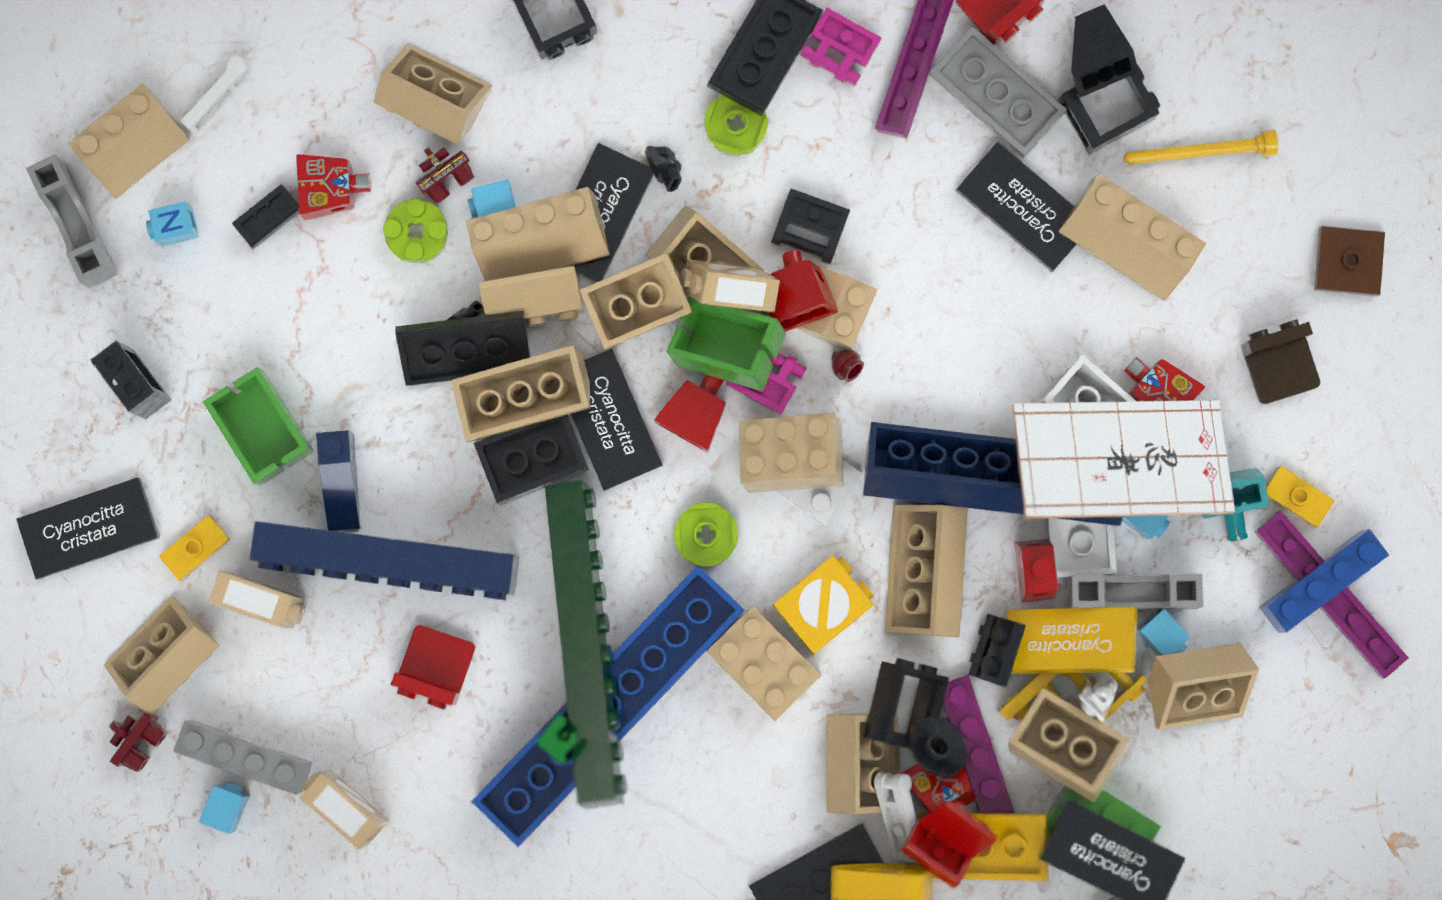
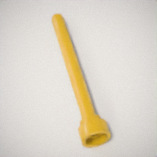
[1123,130,1278,164]

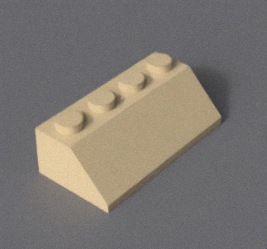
[1058,174,1207,301]
[466,187,610,281]
[451,345,590,443]
[885,505,968,638]

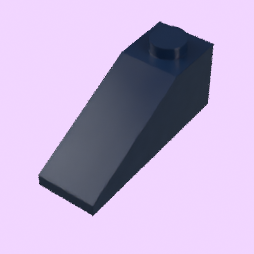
[316,430,361,531]

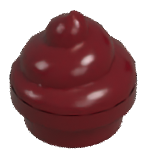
[831,350,864,382]

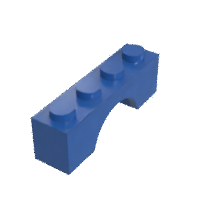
[1259,529,1389,633]

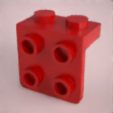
[956,0,1045,46]
[390,625,475,710]
[901,800,997,889]

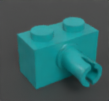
[1202,468,1269,541]

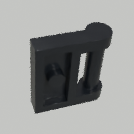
[771,188,850,265]

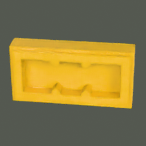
[1266,466,1335,528]
[159,515,231,581]

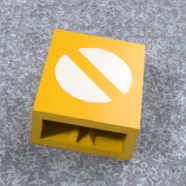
[773,555,874,655]

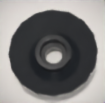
[909,716,968,778]

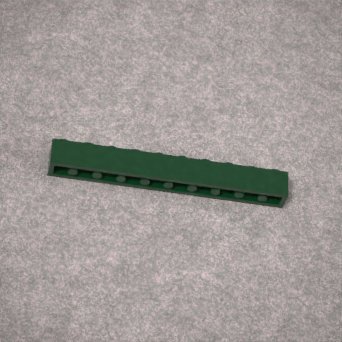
[545,479,627,809]

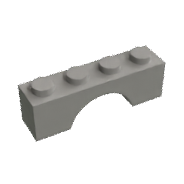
[26,154,118,288]
[1067,574,1203,609]
[173,720,313,795]

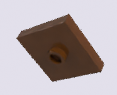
[1314,226,1385,296]

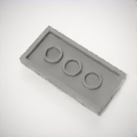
[929,26,1067,158]

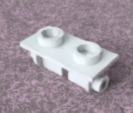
[1079,676,1118,722]

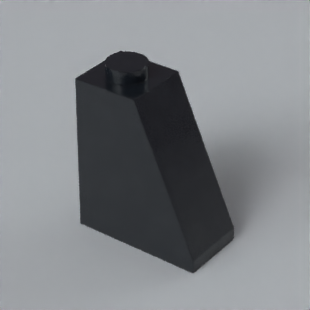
[1071,4,1139,98]

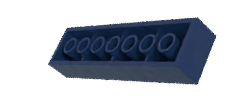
[863,422,1123,526]
[249,521,520,601]

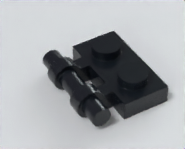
[968,613,1026,688]

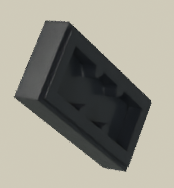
[232,184,299,249]

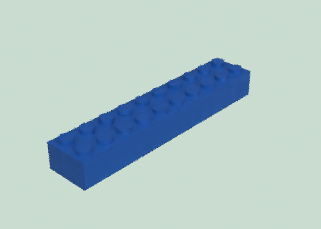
[471,565,745,847]

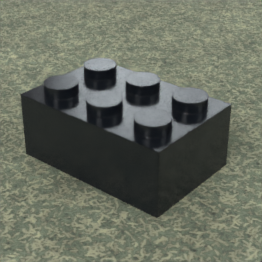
[473,414,589,506]

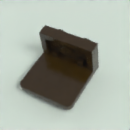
[1240,319,1321,404]

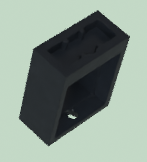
[512,0,598,60]
[1058,65,1160,155]
[90,341,171,419]
[864,658,949,749]

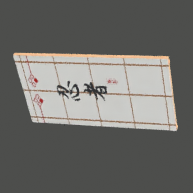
[1012,400,1235,518]

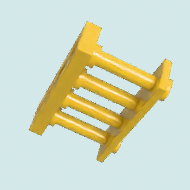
[997,672,1148,723]

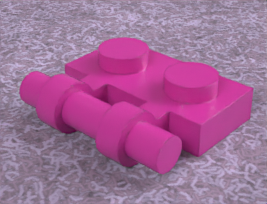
[800,7,882,86]
[725,353,807,415]

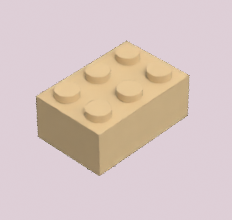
[739,413,843,493]
[707,606,821,721]
[1008,688,1129,803]

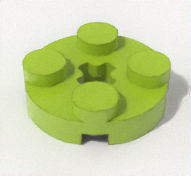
[704,95,768,156]
[383,198,448,263]
[674,502,738,567]

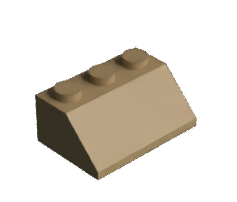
[373,44,492,144]
[68,83,190,199]
[478,266,584,327]
[104,595,219,716]
[1148,643,1259,730]
[826,714,899,814]

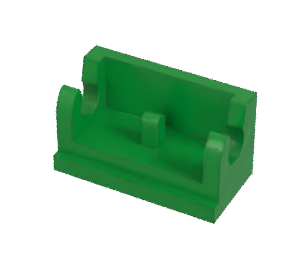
[536,713,578,764]

